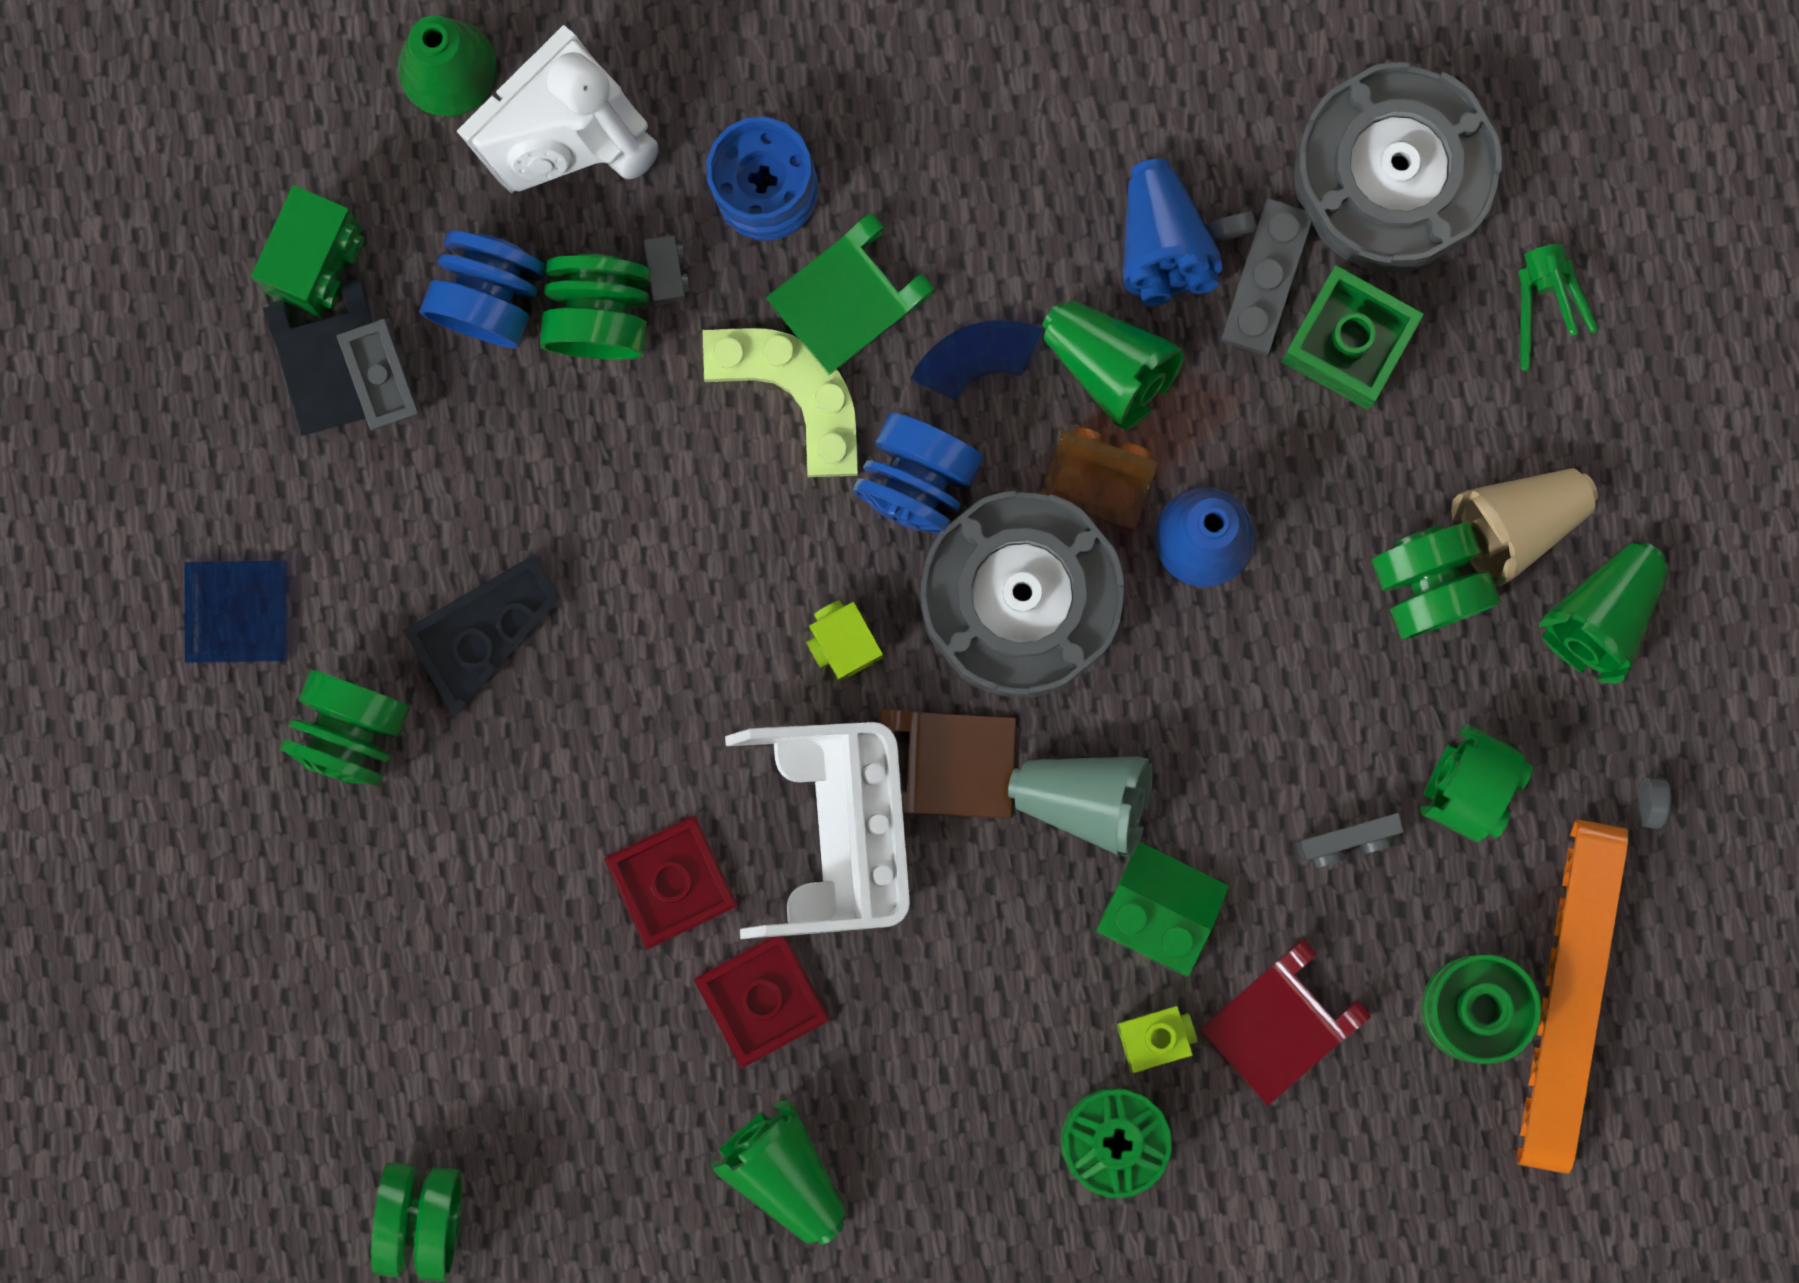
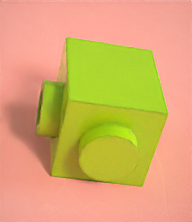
[806,600,883,683]
[1116,1006,1197,1073]

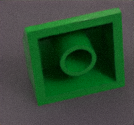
[1094,842,1229,977]

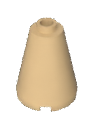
[1451,468,1598,586]

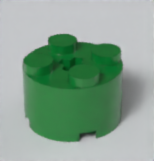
[1420,724,1533,843]

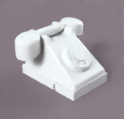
[457,25,659,194]

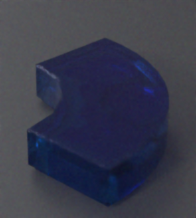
[910,320,1043,401]

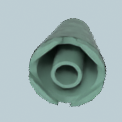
[1008,756,1153,858]

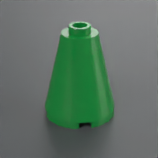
[398,15,497,117]
[1043,300,1184,431]
[1539,543,1669,684]
[710,1100,846,1245]

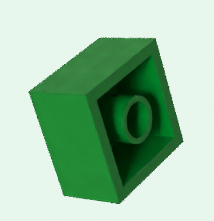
[251,185,365,318]
[1281,265,1424,410]

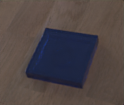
[184,560,288,664]

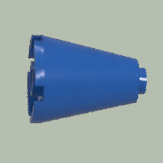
[1154,487,1255,587]

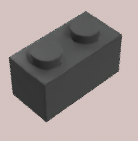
[644,235,690,306]

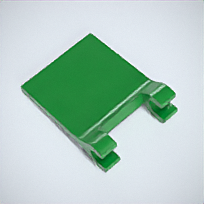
[766,212,935,376]

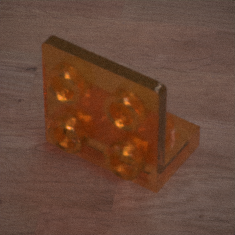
[1041,426,1159,532]

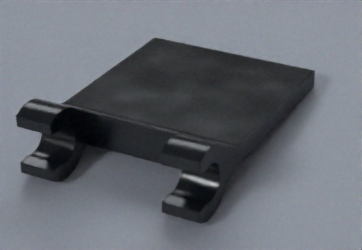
[262,279,373,436]

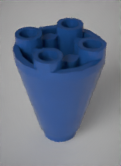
[1123,159,1222,307]

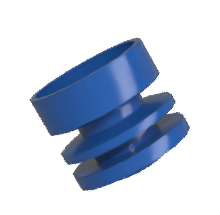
[706,117,818,241]
[419,230,547,349]
[853,413,984,535]

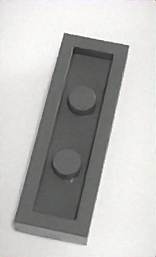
[1220,198,1312,356]

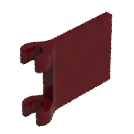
[1200,938,1371,1106]

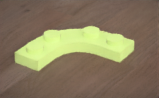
[703,328,858,477]

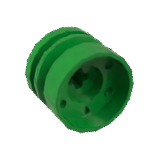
[540,254,651,360]
[279,669,410,787]
[1060,1088,1171,1198]

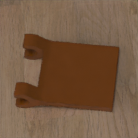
[878,709,1016,819]

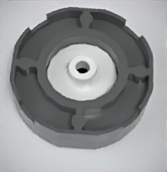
[1294,62,1502,272]
[920,491,1124,698]

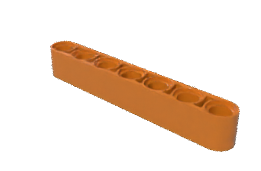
[1517,819,1628,1174]

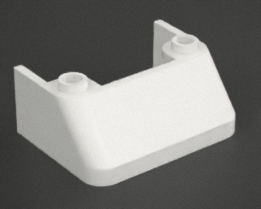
[725,722,910,939]

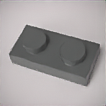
[336,319,420,431]
[1296,813,1404,868]

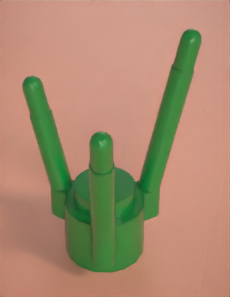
[1518,244,1598,372]

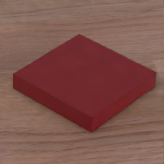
[603,815,739,950]
[693,936,831,1069]

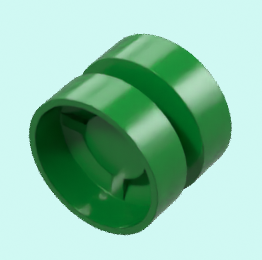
[1371,522,1502,641]
[1421,955,1541,1064]

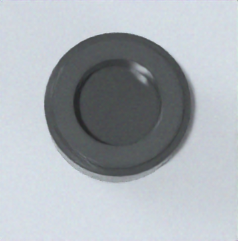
[1205,211,1257,243]
[1637,777,1671,829]

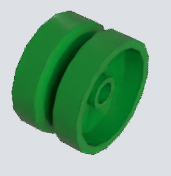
[371,1162,462,1283]

